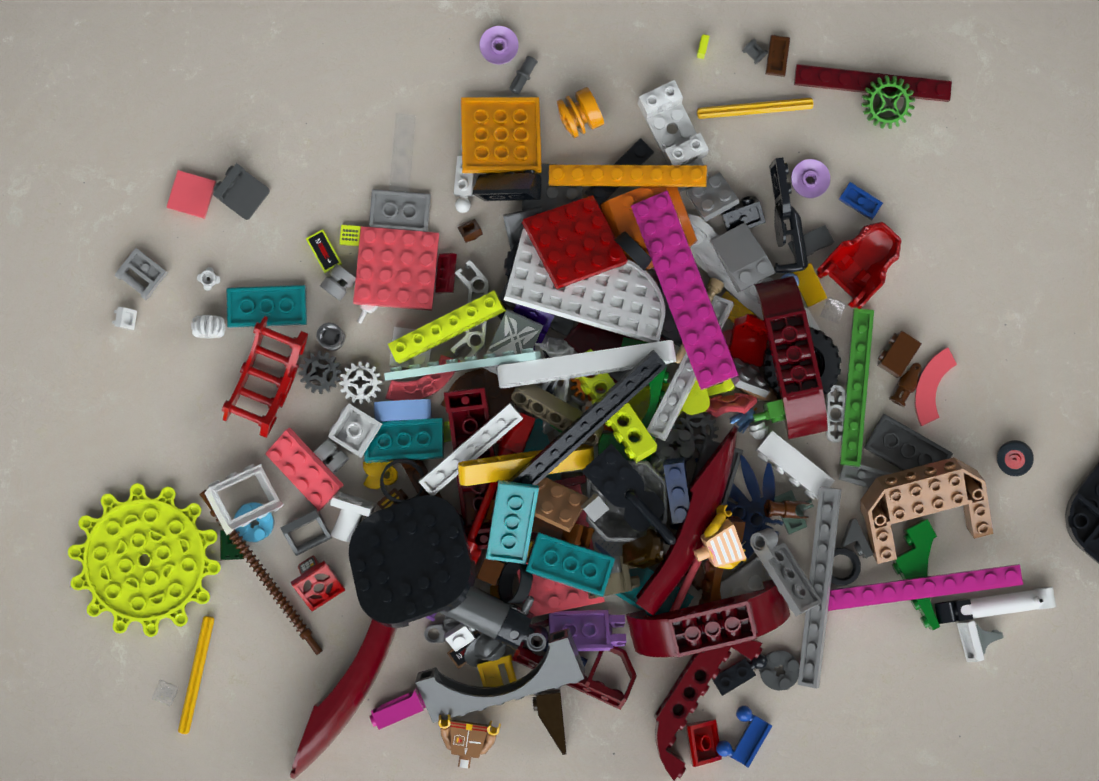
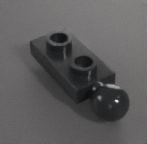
[712,653,767,696]

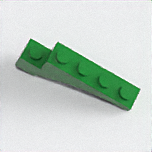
[892,519,940,630]

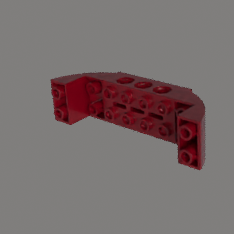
[754,276,828,439]
[626,579,791,658]
[654,640,763,781]

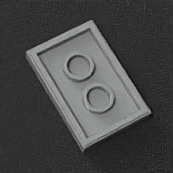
[369,189,431,232]

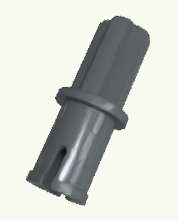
[509,56,538,94]

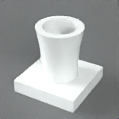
[330,492,376,542]

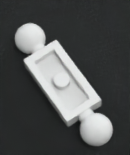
[453,145,477,213]

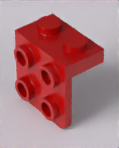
[729,314,768,367]

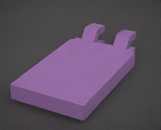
[548,610,627,651]

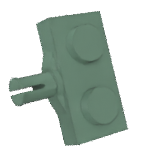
[774,490,814,534]

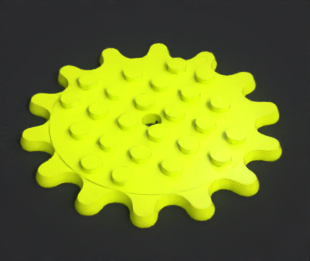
[68,483,221,637]

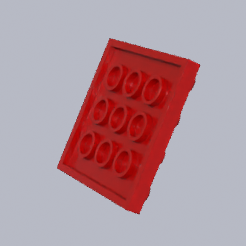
[522,195,628,289]

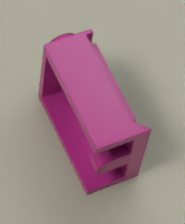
[369,687,426,730]

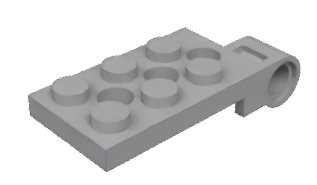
[750,528,822,616]

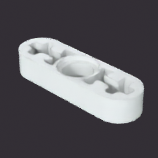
[826,385,845,443]

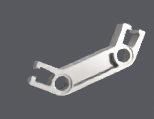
[450,260,489,362]

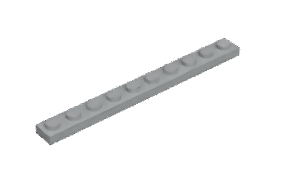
[798,487,842,689]

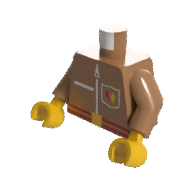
[438,715,501,768]

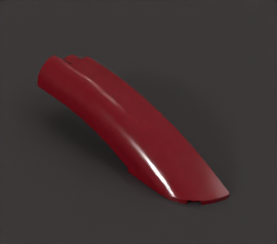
[290,619,397,779]

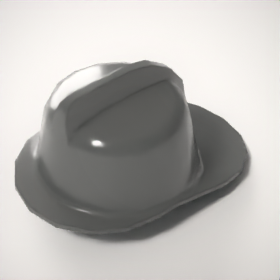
[464,633,506,667]

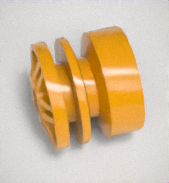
[557,87,604,138]

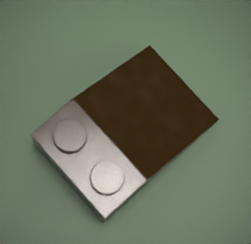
[533,690,566,755]

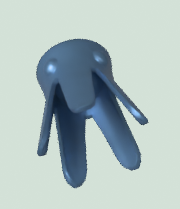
[729,407,757,433]

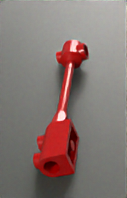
[467,412,535,565]

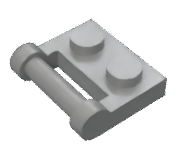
[115,248,168,300]

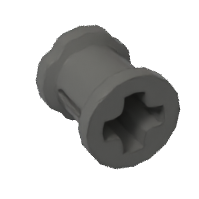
[742,38,768,65]

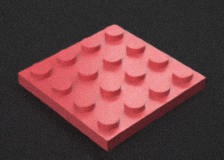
[353,226,439,311]

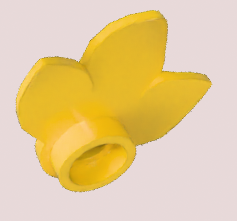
[363,461,398,489]

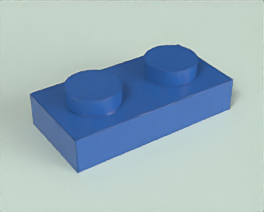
[838,182,883,220]

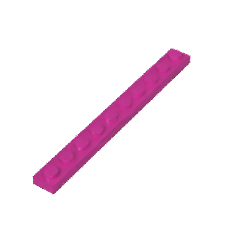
[828,564,1023,611]

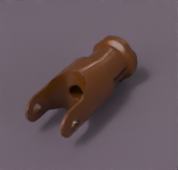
[889,363,922,407]
[764,499,810,519]

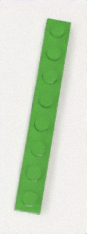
[839,308,874,467]

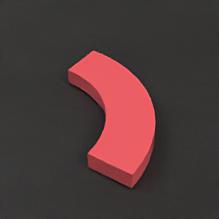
[915,348,957,426]
[385,355,460,401]

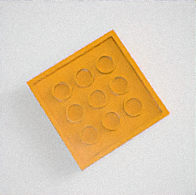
[461,97,542,173]

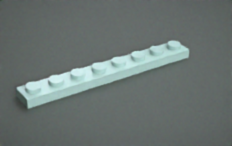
[384,348,541,381]

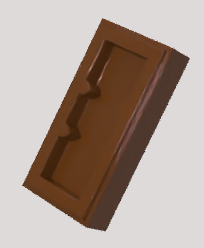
[765,35,790,77]

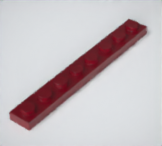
[794,64,952,102]

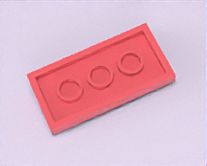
[265,428,344,511]

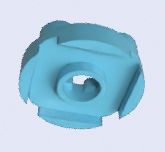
[234,502,274,542]

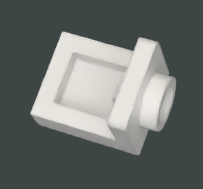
[444,623,475,652]

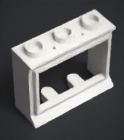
[205,464,284,535]

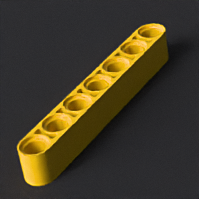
[458,444,594,486]

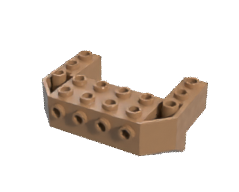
[860,457,993,564]

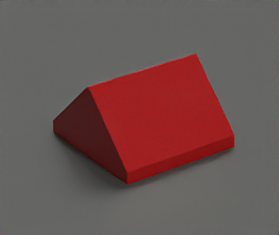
[685,719,722,767]

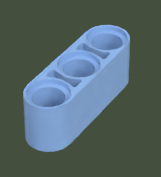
[374,399,432,422]

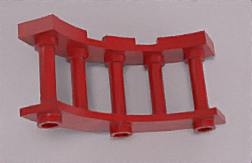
[222,316,308,438]

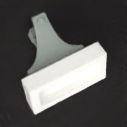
[957,621,1004,662]

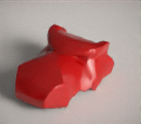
[817,222,902,309]

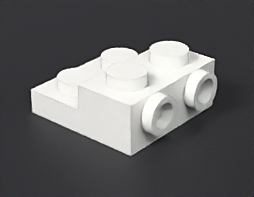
[328,403,382,458]

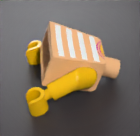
[694,505,747,569]

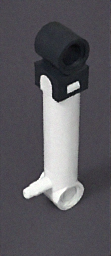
[935,587,1056,624]

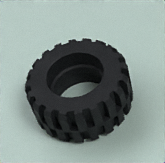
[763,327,842,396]

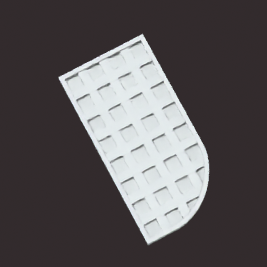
[504,229,665,343]

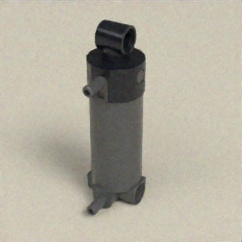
[440,586,549,652]

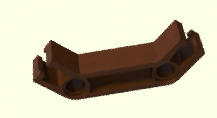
[486,499,594,548]

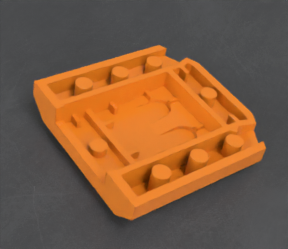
[600,186,698,271]

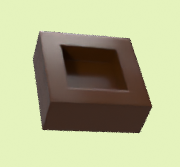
[457,219,483,243]

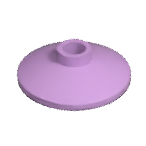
[480,26,518,65]
[791,159,830,198]

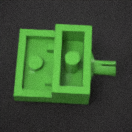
[752,400,786,423]

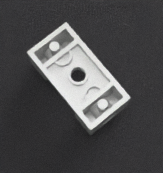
[638,80,709,165]

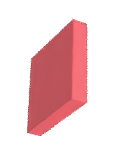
[167,170,216,219]

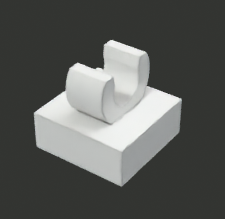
[112,307,137,330]

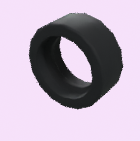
[831,548,861,585]

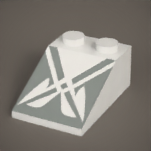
[482,309,543,374]

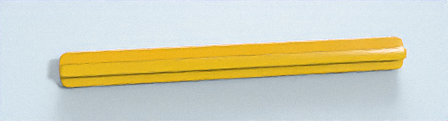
[697,98,813,119]
[178,616,215,734]

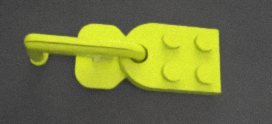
[628,379,735,420]

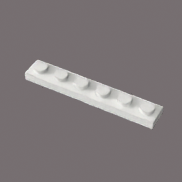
[419,403,523,496]

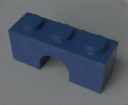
[663,457,691,524]

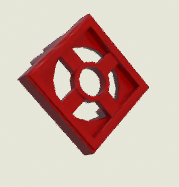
[291,560,345,612]

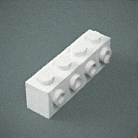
[756,431,835,500]

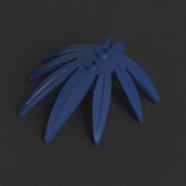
[670,455,784,571]

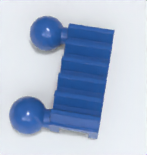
[716,706,772,768]

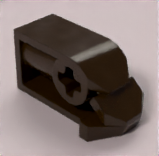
[623,529,664,569]

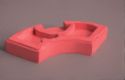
[705,393,757,418]

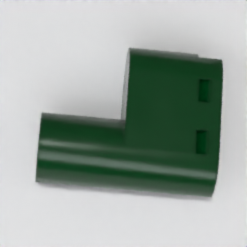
[220,530,244,560]

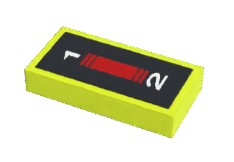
[306,229,342,273]

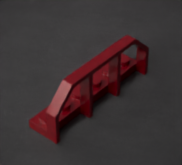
[513,619,637,710]

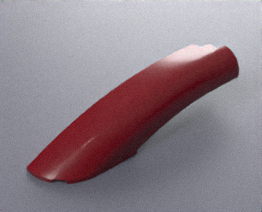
[634,425,738,616]

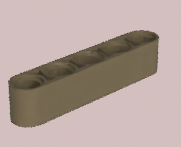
[511,384,604,446]

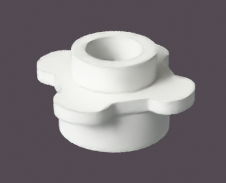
[197,267,221,291]

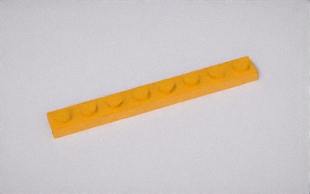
[548,165,707,187]

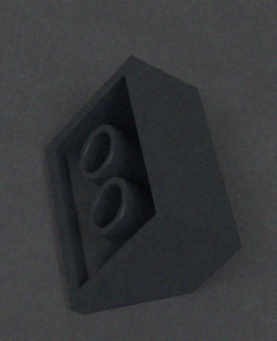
[473,170,541,201]

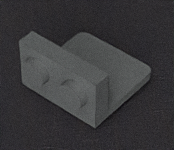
[213,163,270,220]

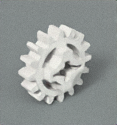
[339,361,383,405]

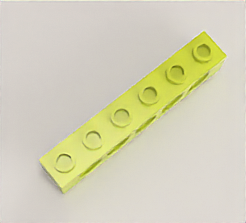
[388,290,506,364]
[574,349,657,463]

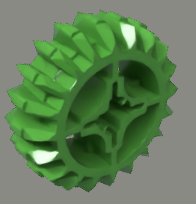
[861,75,915,129]

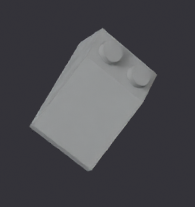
[710,223,776,293]

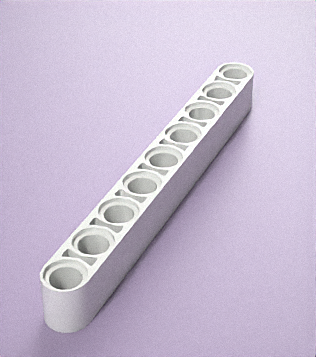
[497,340,677,388]

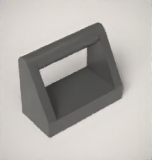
[280,510,332,556]

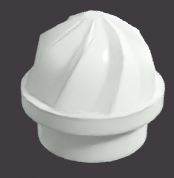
[749,420,769,440]

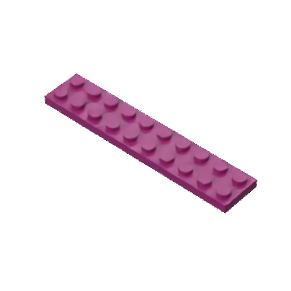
[631,191,739,390]

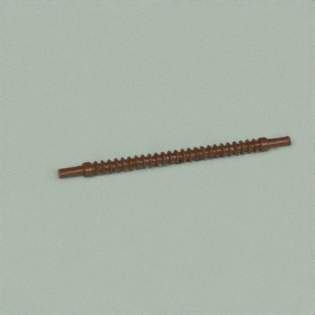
[199,490,323,655]

